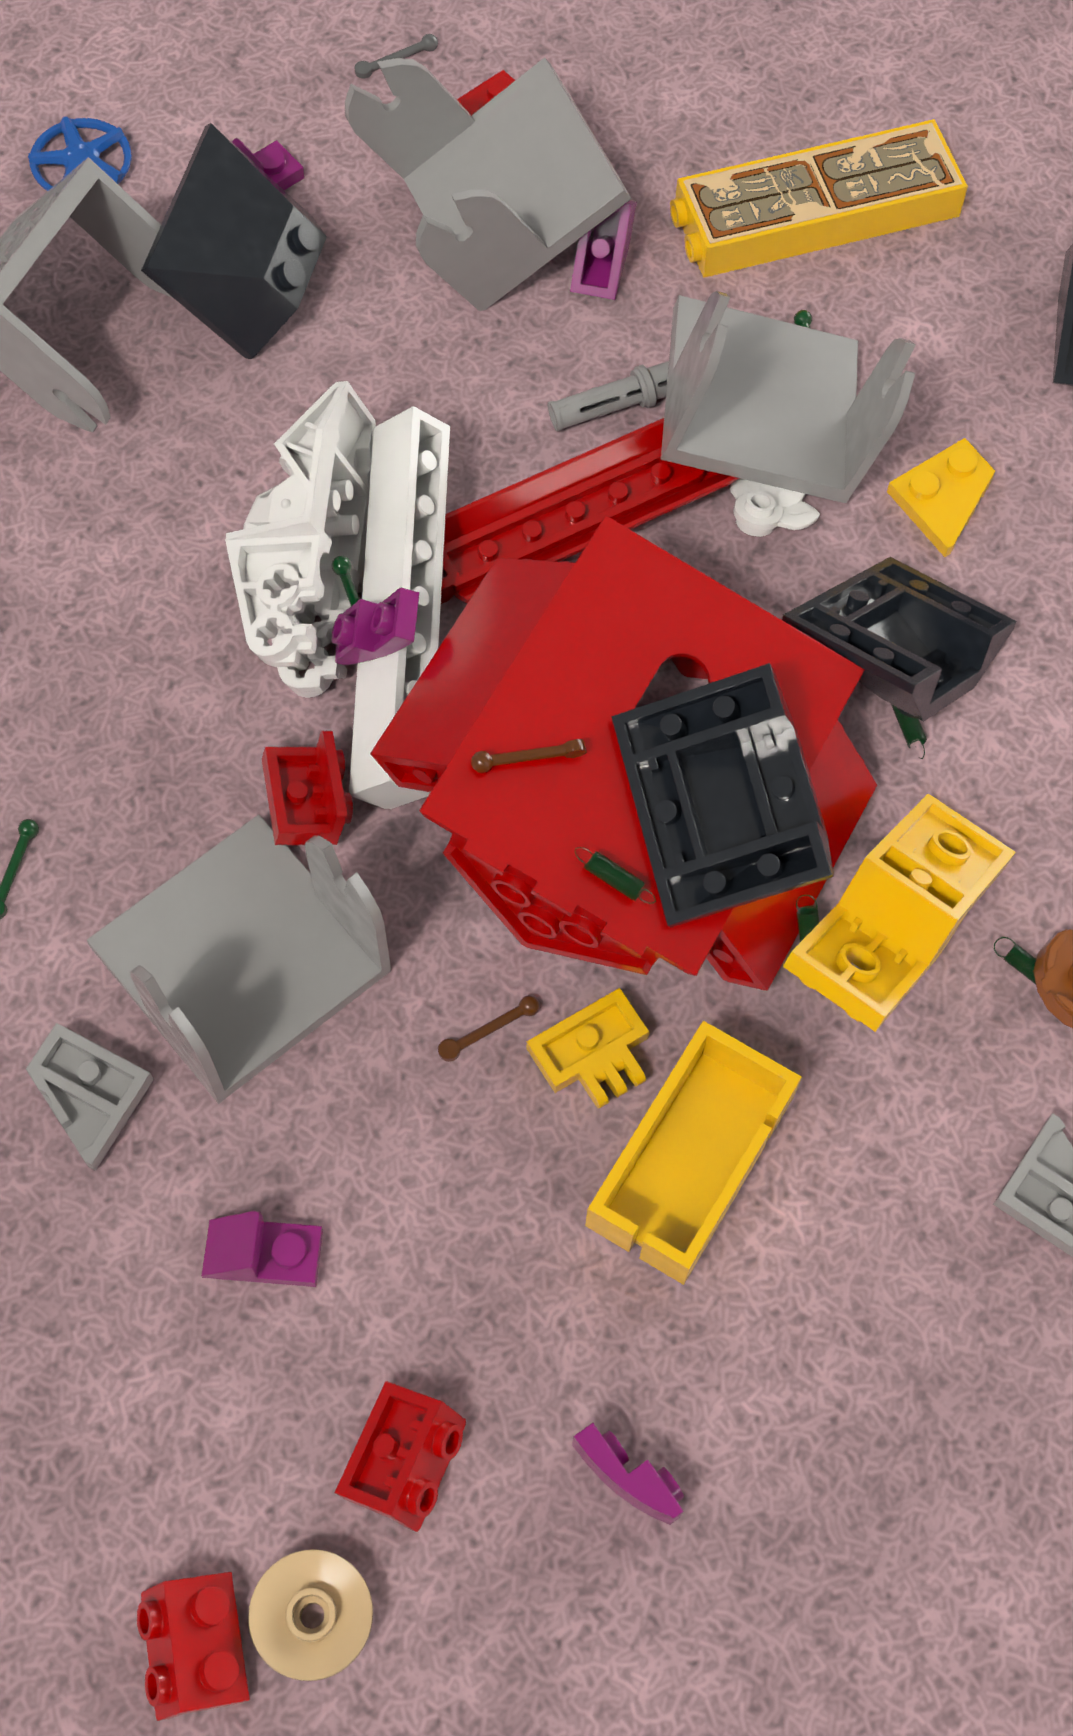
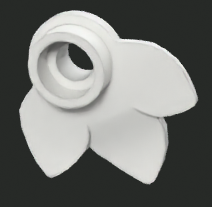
[730,478,820,537]

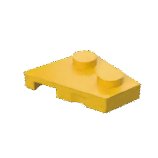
[887,438,995,557]

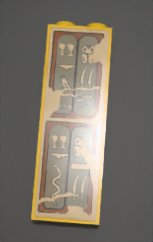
[670,119,968,278]

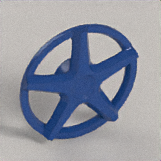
[28,116,132,191]

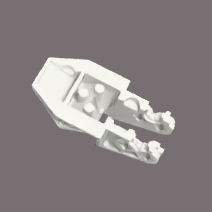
[225,381,376,698]

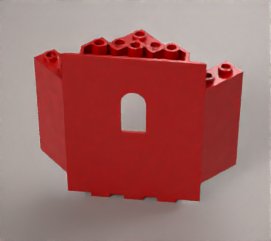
[370,515,877,991]

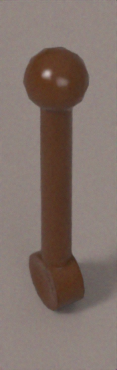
[471,739,586,773]
[438,995,540,1062]

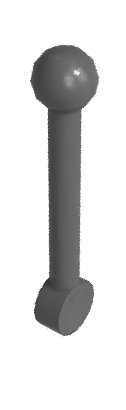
[354,34,438,79]

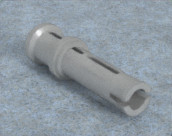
[547,361,669,432]

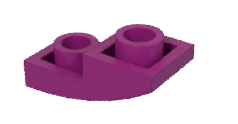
[332,587,420,665]
[572,1423,684,1525]

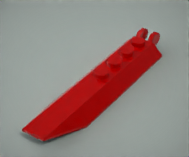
[441,418,739,604]

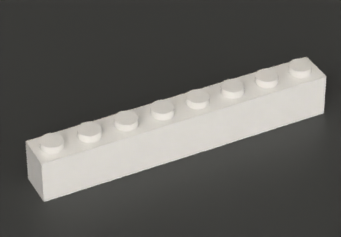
[349,406,450,809]

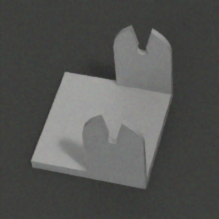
[345,57,632,311]
[0,157,173,432]
[661,291,916,503]
[87,815,391,1104]

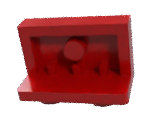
[262,731,353,845]
[137,1571,250,1721]

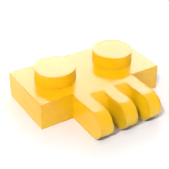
[526,988,649,1109]

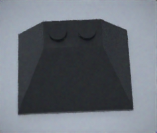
[141,123,327,359]
[782,557,1017,722]
[611,663,834,928]

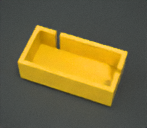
[585,1021,802,1285]

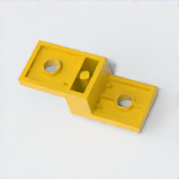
[783,794,1016,1032]

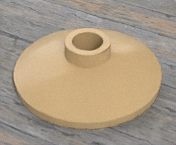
[249,1549,373,1681]

